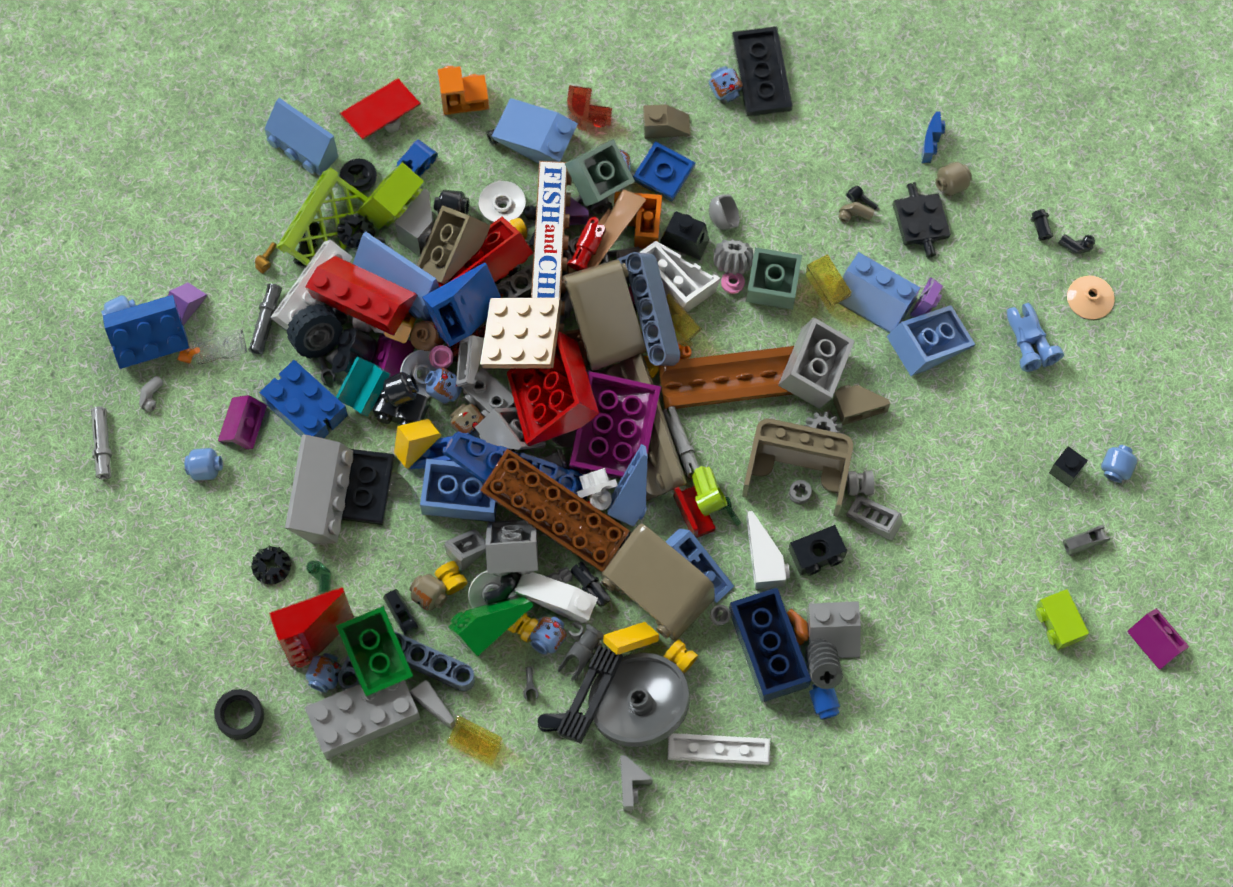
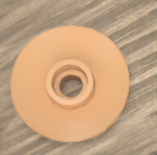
[1067,276,1115,320]

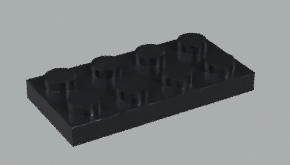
[732,26,793,117]

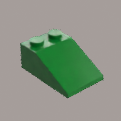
[448,595,534,657]
[336,606,413,696]

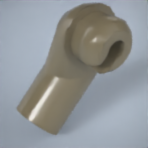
[838,202,874,222]

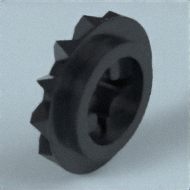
[340,158,377,192]
[337,213,375,249]
[251,545,291,585]

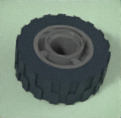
[287,304,343,359]

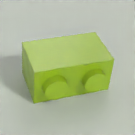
[1035,589,1089,650]

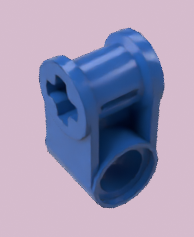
[397,140,438,177]

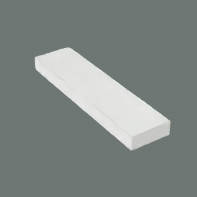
[667,733,770,765]

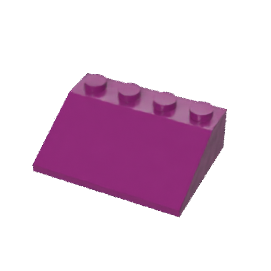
[568,371,661,479]

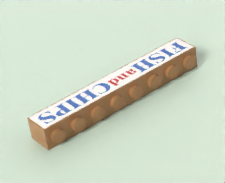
[531,161,572,333]

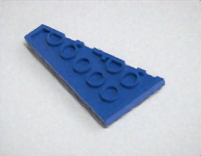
[442,431,588,500]

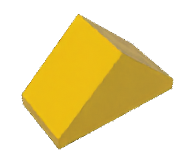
[394,419,442,469]

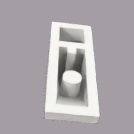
[746,511,790,589]
[514,572,598,624]

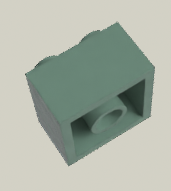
[565,139,635,206]
[746,247,802,310]

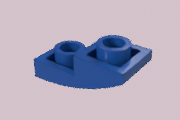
[922,111,945,163]

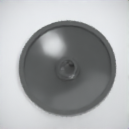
[588,653,690,747]

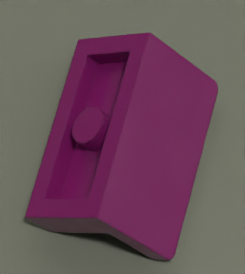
[372,334,415,377]
[218,395,267,450]
[1128,608,1189,669]

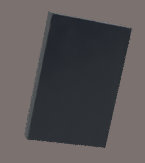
[341,449,395,525]

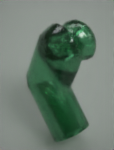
[306,560,332,594]

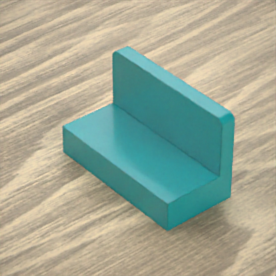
[336,357,390,417]

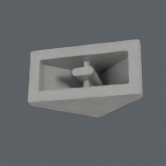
[444,529,486,571]

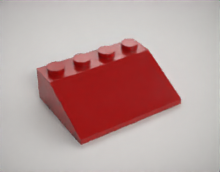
[507,331,599,446]
[269,587,354,668]

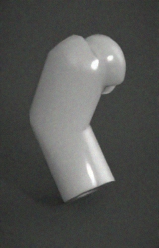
[139,376,163,412]

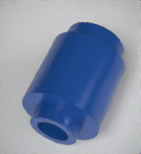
[809,684,840,720]

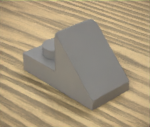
[620,755,653,811]

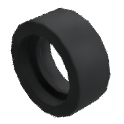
[214,689,264,740]

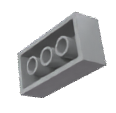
[305,680,420,759]

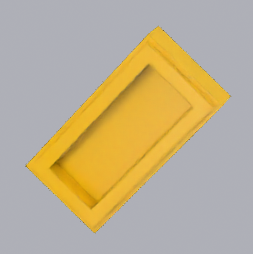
[603,622,659,655]

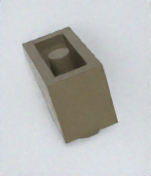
[643,104,691,139]
[833,385,890,426]

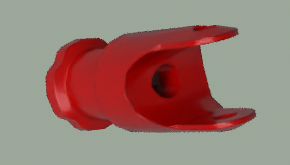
[567,217,605,271]

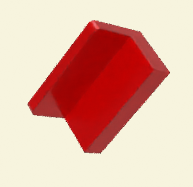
[673,486,716,538]

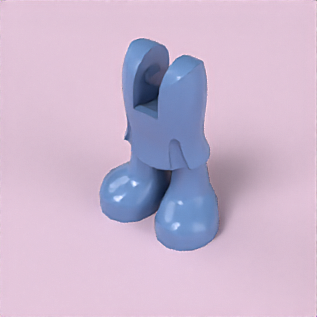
[1007,303,1064,372]

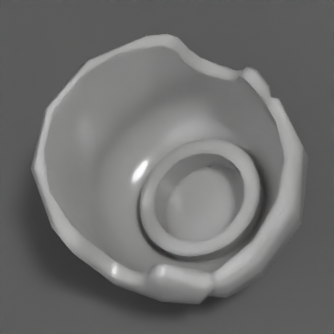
[708,194,740,230]

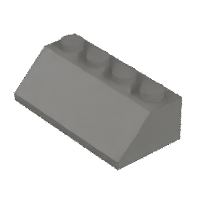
[285,435,353,544]

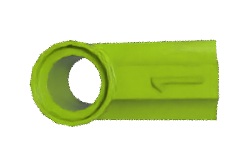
[691,466,727,516]

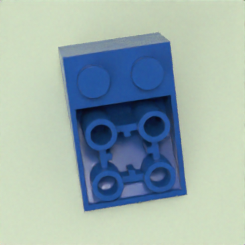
[422,263,501,346]

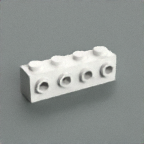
[270,240,353,330]

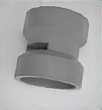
[847,470,874,496]

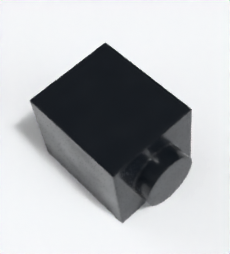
[1049,446,1088,487]

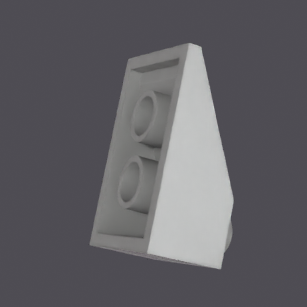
[485,520,538,576]

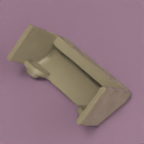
[742,418,853,517]

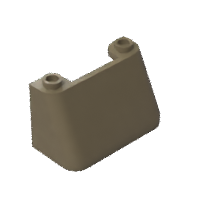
[562,259,646,371]
[601,523,715,641]

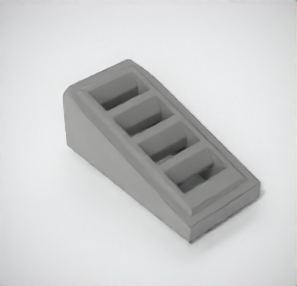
[456,335,484,387]
[846,495,903,541]
[410,680,456,729]

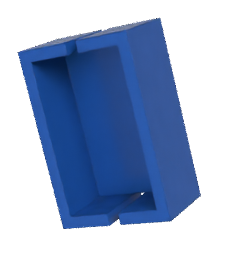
[103,295,190,369]
[259,360,348,438]

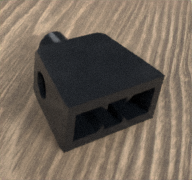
[659,212,710,260]

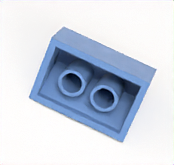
[264,98,338,176]
[832,252,920,333]

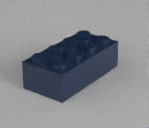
[729,588,811,703]

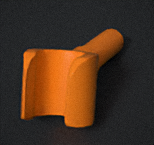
[177,347,200,364]

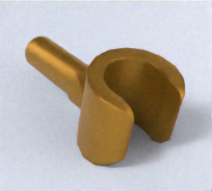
[255,242,277,274]

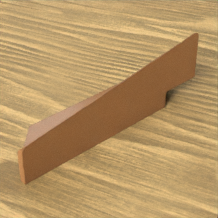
[567,189,646,274]

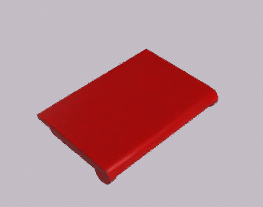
[340,78,421,140]

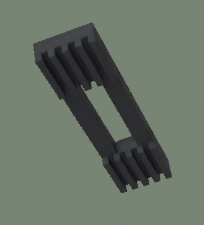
[557,645,623,744]

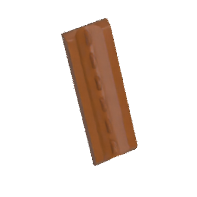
[659,346,794,410]
[480,448,630,572]

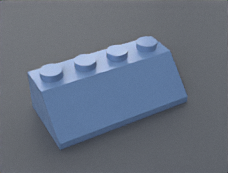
[353,231,440,321]

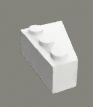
[640,241,720,317]

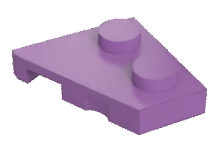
[910,277,943,317]

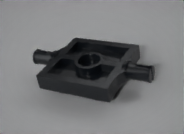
[893,182,951,258]

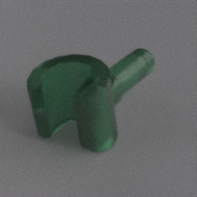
[718,495,742,526]

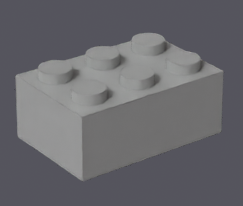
[778,317,854,409]

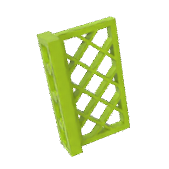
[276,167,368,266]

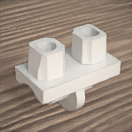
[577,468,618,510]

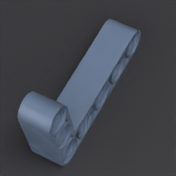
[616,252,680,366]
[338,632,475,691]

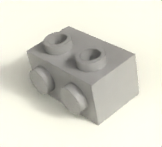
[462,368,516,417]

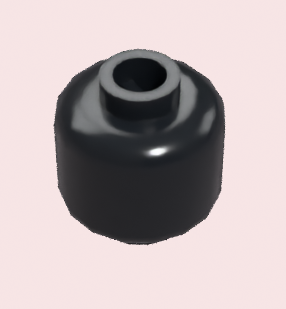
[434,190,470,215]
[381,372,419,408]

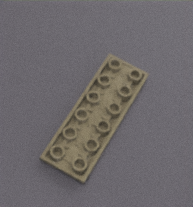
[599,353,687,502]

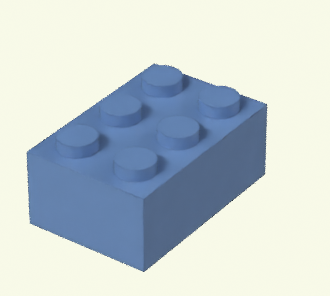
[420,459,498,522]

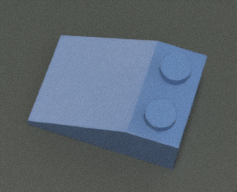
[491,98,578,164]
[886,305,975,376]

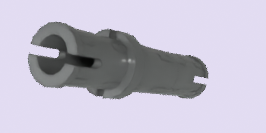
[248,283,282,355]

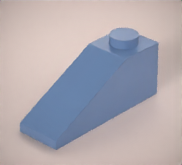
[607,444,647,526]
[665,529,734,603]

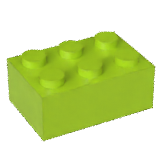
[357,162,424,229]

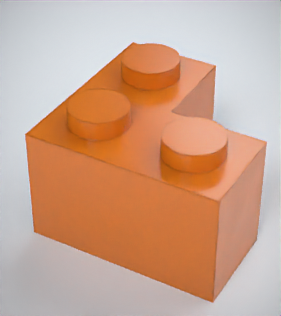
[438,66,489,115]
[614,191,662,249]

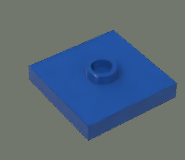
[633,141,696,202]

